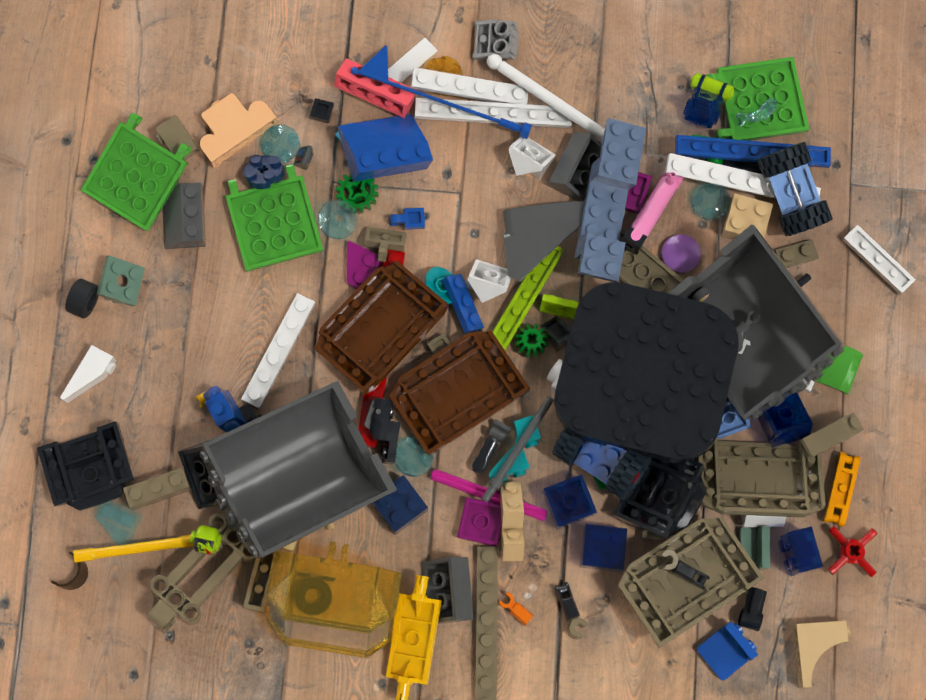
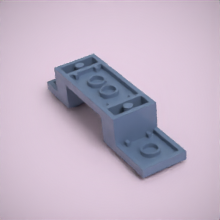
[574,118,646,282]

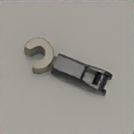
[655,550,710,590]
[554,582,588,640]

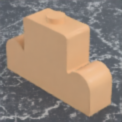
[200,93,278,168]

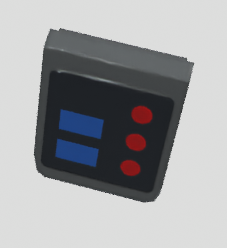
[294,145,314,170]

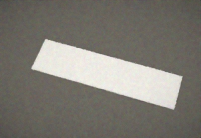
[388,38,438,83]

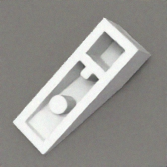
[60,345,116,404]

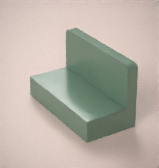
[739,526,770,570]

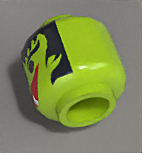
[190,525,222,555]

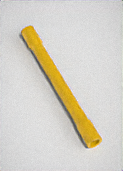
[73,535,193,563]

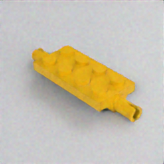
[386,575,442,700]

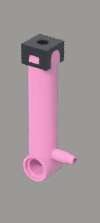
[621,171,684,255]

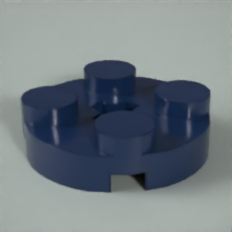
[243,155,284,189]

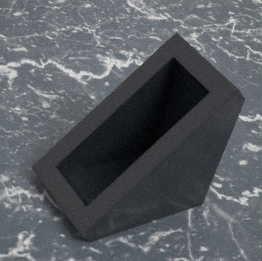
[540,316,571,352]

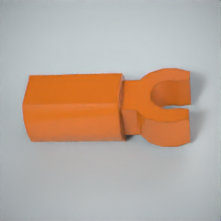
[498,592,534,626]

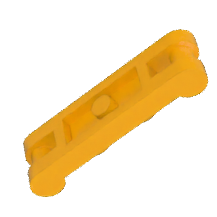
[823,451,861,527]

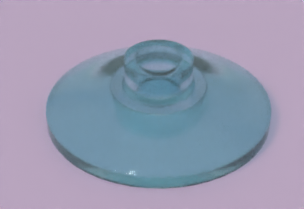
[318,200,357,239]

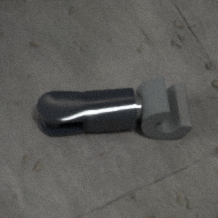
[472,419,512,473]

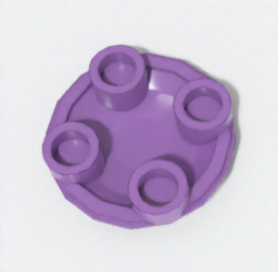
[661,234,701,274]

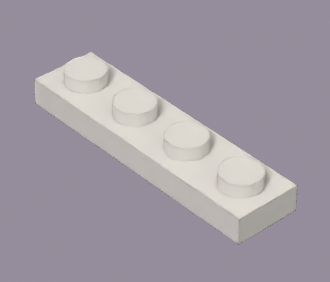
[843,225,916,295]

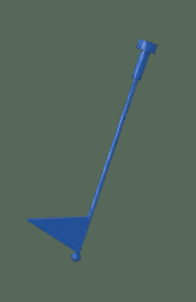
[351,45,532,139]

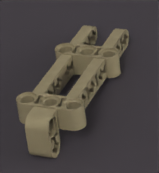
[147,513,256,634]

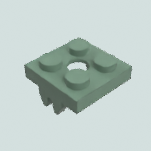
[96,255,145,307]

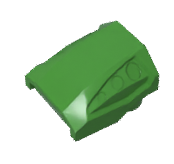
[815,346,864,395]

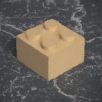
[721,193,773,240]

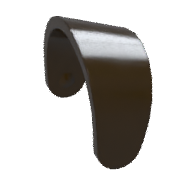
[51,552,88,590]

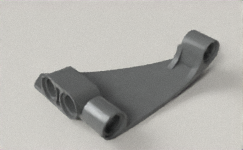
[503,201,585,282]

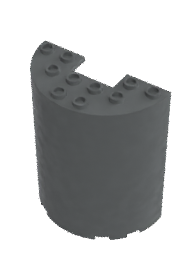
[668,224,845,420]
[200,381,397,559]

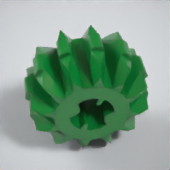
[515,324,549,358]

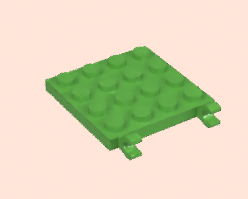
[706,57,810,141]
[81,112,192,231]
[226,164,324,272]

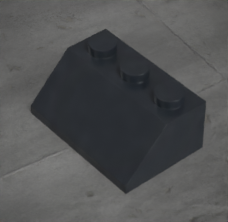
[178,440,218,509]

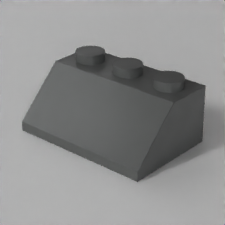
[549,132,602,201]
[164,183,206,249]
[421,557,474,624]

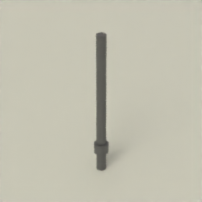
[481,396,554,503]

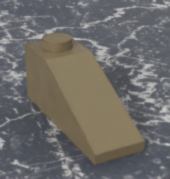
[800,412,864,458]

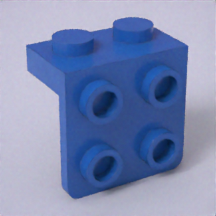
[697,622,758,680]

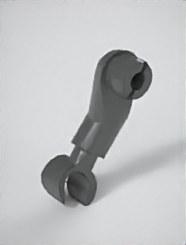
[736,311,761,352]

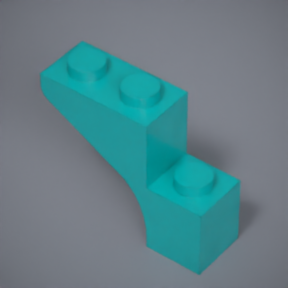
[488,415,541,482]

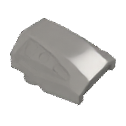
[473,20,519,60]

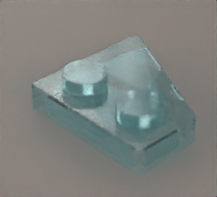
[96,501,143,545]

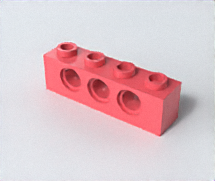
[334,58,416,118]

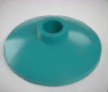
[425,267,453,304]

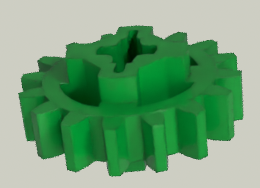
[336,173,379,214]

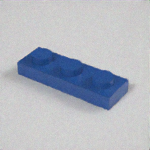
[442,274,484,334]

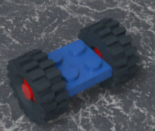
[552,429,652,501]

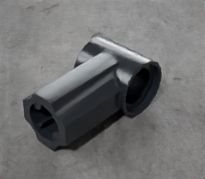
[738,587,767,631]

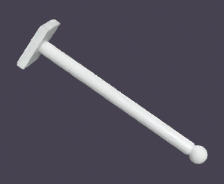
[487,54,605,141]

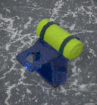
[683,73,734,129]

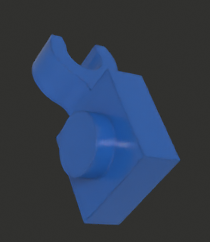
[390,208,425,230]

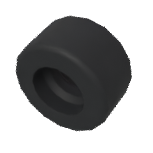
[65,279,99,319]

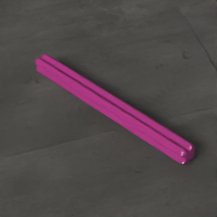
[431,469,548,521]

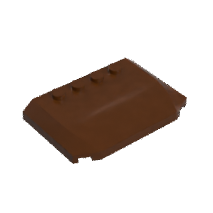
[314,261,449,395]
[389,330,530,456]

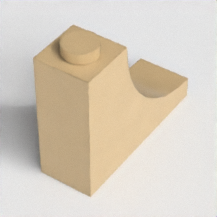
[792,621,851,688]

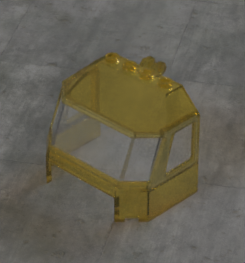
[266,542,403,659]

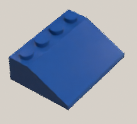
[337,114,433,182]

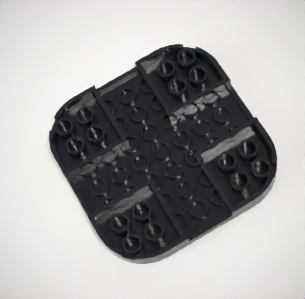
[554,282,739,463]

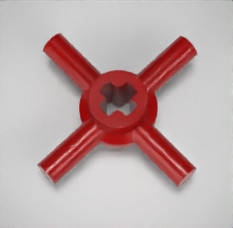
[827,526,878,577]

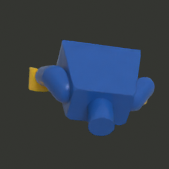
[195,386,246,432]

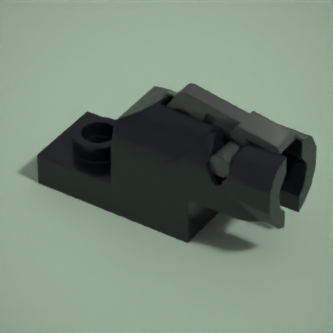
[364,398,401,465]

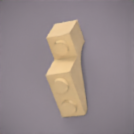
[500,482,525,561]

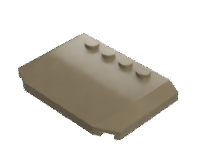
[697,437,826,518]
[617,517,765,648]

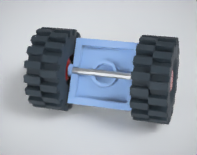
[757,142,833,237]

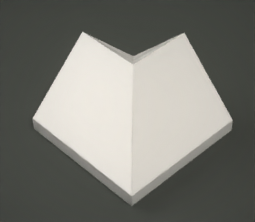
[508,137,556,180]
[467,259,511,303]

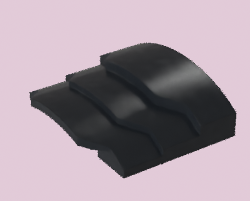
[37,421,134,511]
[613,458,707,539]

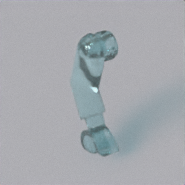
[735,98,777,126]

